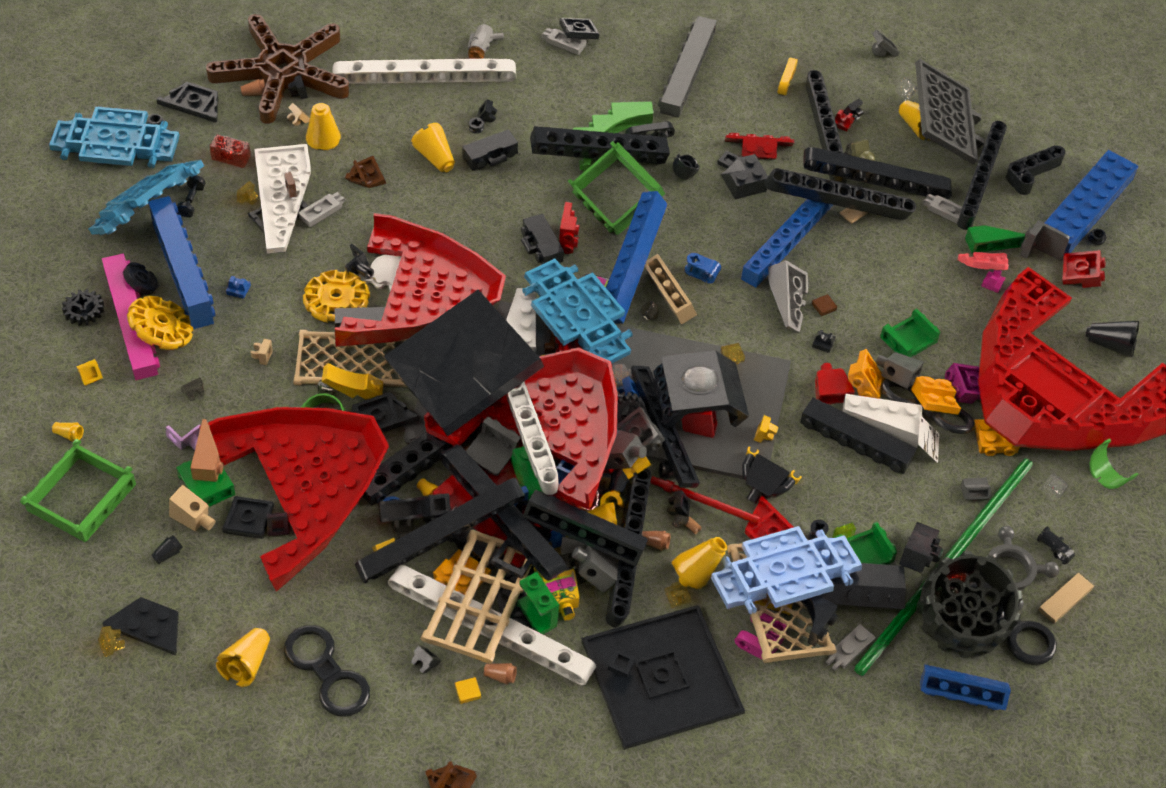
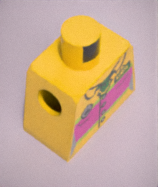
[542,569,579,621]

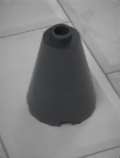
[1086,320,1139,357]

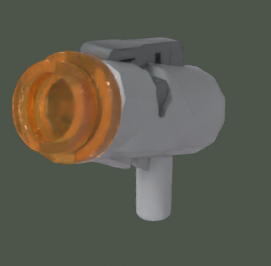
[468,24,504,59]

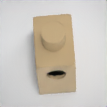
[169,485,215,531]

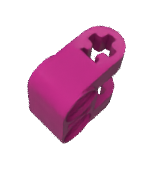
[734,613,787,659]

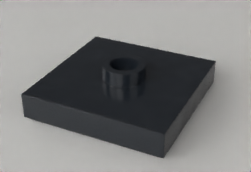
[559,18,600,39]
[222,496,274,539]

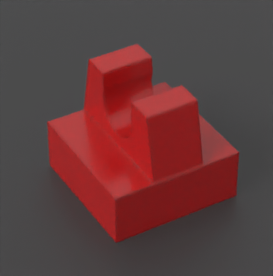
[835,109,855,132]

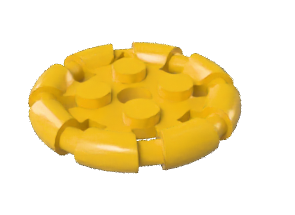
[303,270,370,323]
[127,296,194,350]

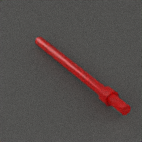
[650,476,761,525]

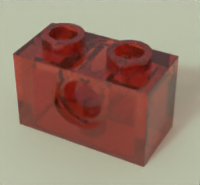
[209,134,251,168]

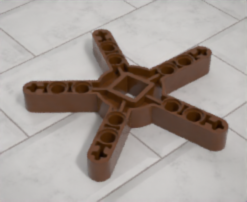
[206,14,349,124]

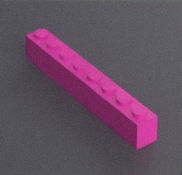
[102,253,160,381]

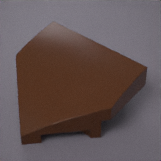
[345,156,386,188]
[425,761,477,788]

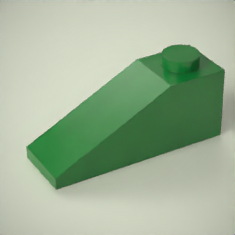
[965,225,1025,254]
[510,447,542,500]

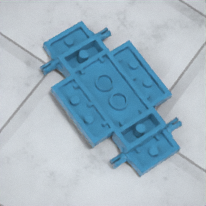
[49,106,180,168]
[88,160,204,236]
[522,259,633,364]

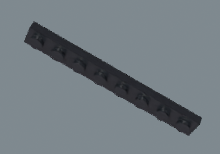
[630,365,700,488]

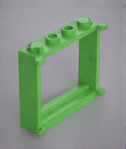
[567,141,665,235]
[20,439,136,543]

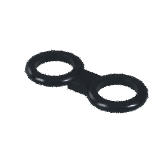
[880,379,975,434]
[965,582,1057,665]
[284,625,370,717]

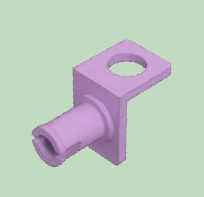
[166,424,201,450]

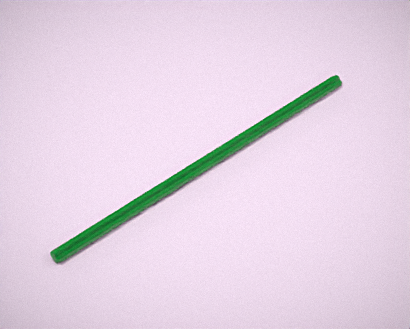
[854,458,1033,676]

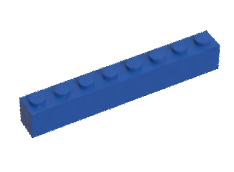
[606,191,667,324]

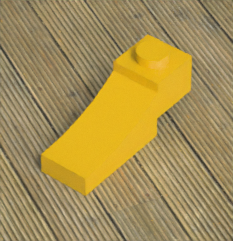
[322,363,384,400]

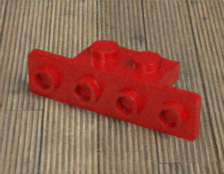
[725,133,794,159]

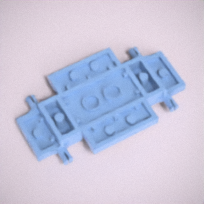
[711,526,862,614]

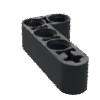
[1005,145,1066,195]

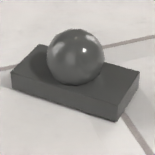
[872,30,900,57]

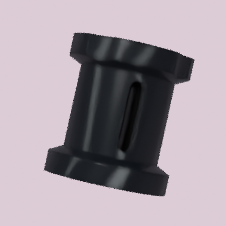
[808,520,829,540]

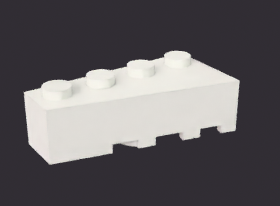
[506,288,536,352]
[842,394,922,448]

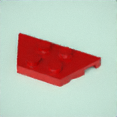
[745,496,794,540]

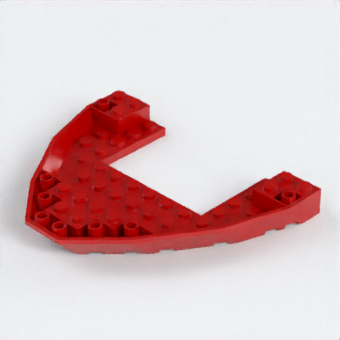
[978,267,1166,451]

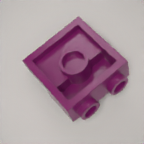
[945,363,981,404]

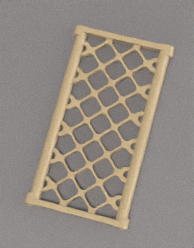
[293,330,409,387]
[727,544,837,663]

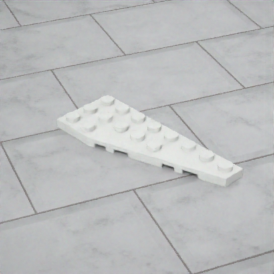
[254,144,311,254]

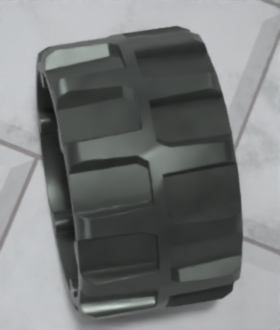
[917,551,1023,658]

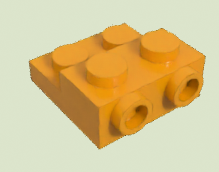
[848,349,884,399]
[911,376,961,415]
[974,419,1020,456]
[433,549,491,595]

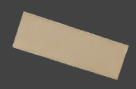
[1038,573,1094,624]

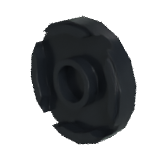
[123,262,158,295]

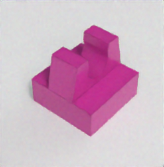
[981,270,1005,293]

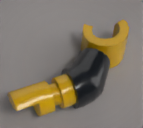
[600,456,651,508]

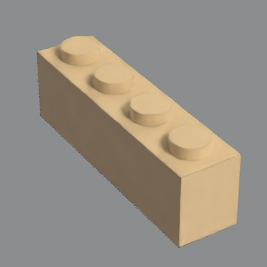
[644,254,697,325]

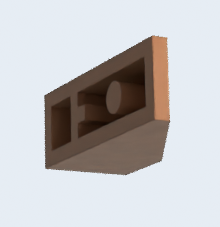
[191,419,223,482]

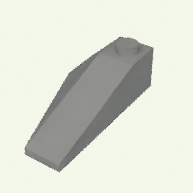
[768,260,808,333]

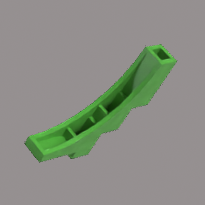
[573,102,653,172]

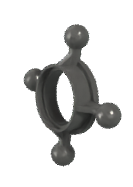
[988,526,1060,611]

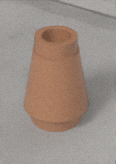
[241,79,266,96]
[642,531,671,551]
[484,663,517,684]

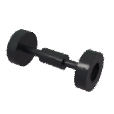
[177,175,206,218]

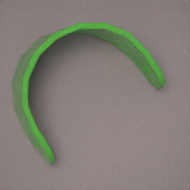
[302,393,346,411]
[1089,439,1139,489]

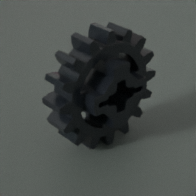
[62,289,105,326]

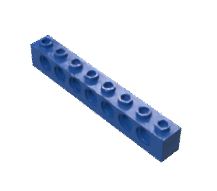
[741,199,833,288]

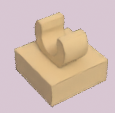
[287,103,310,126]
[250,339,273,365]

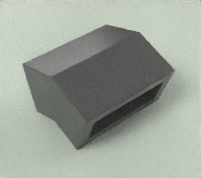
[961,477,991,500]

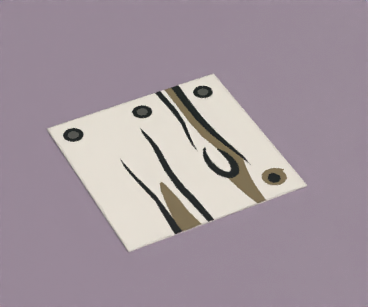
[918,415,939,463]

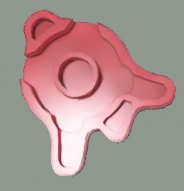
[958,252,1009,270]

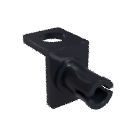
[345,244,374,279]

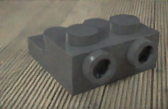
[617,407,665,457]

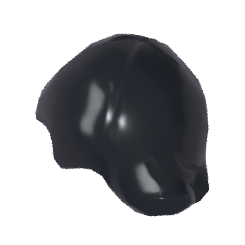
[672,154,700,179]

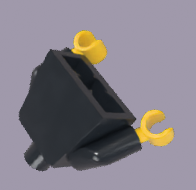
[742,446,802,504]

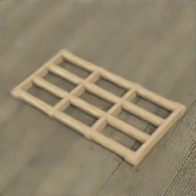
[421,530,532,664]

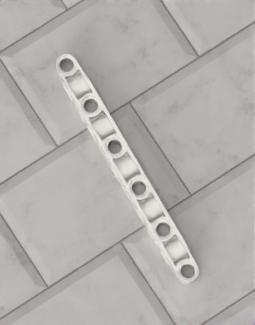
[333,59,516,84]
[505,382,559,495]
[388,565,596,685]

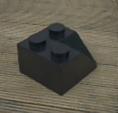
[721,154,768,200]

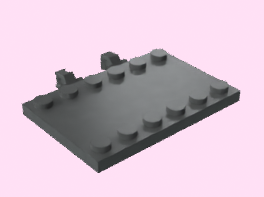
[915,59,985,164]

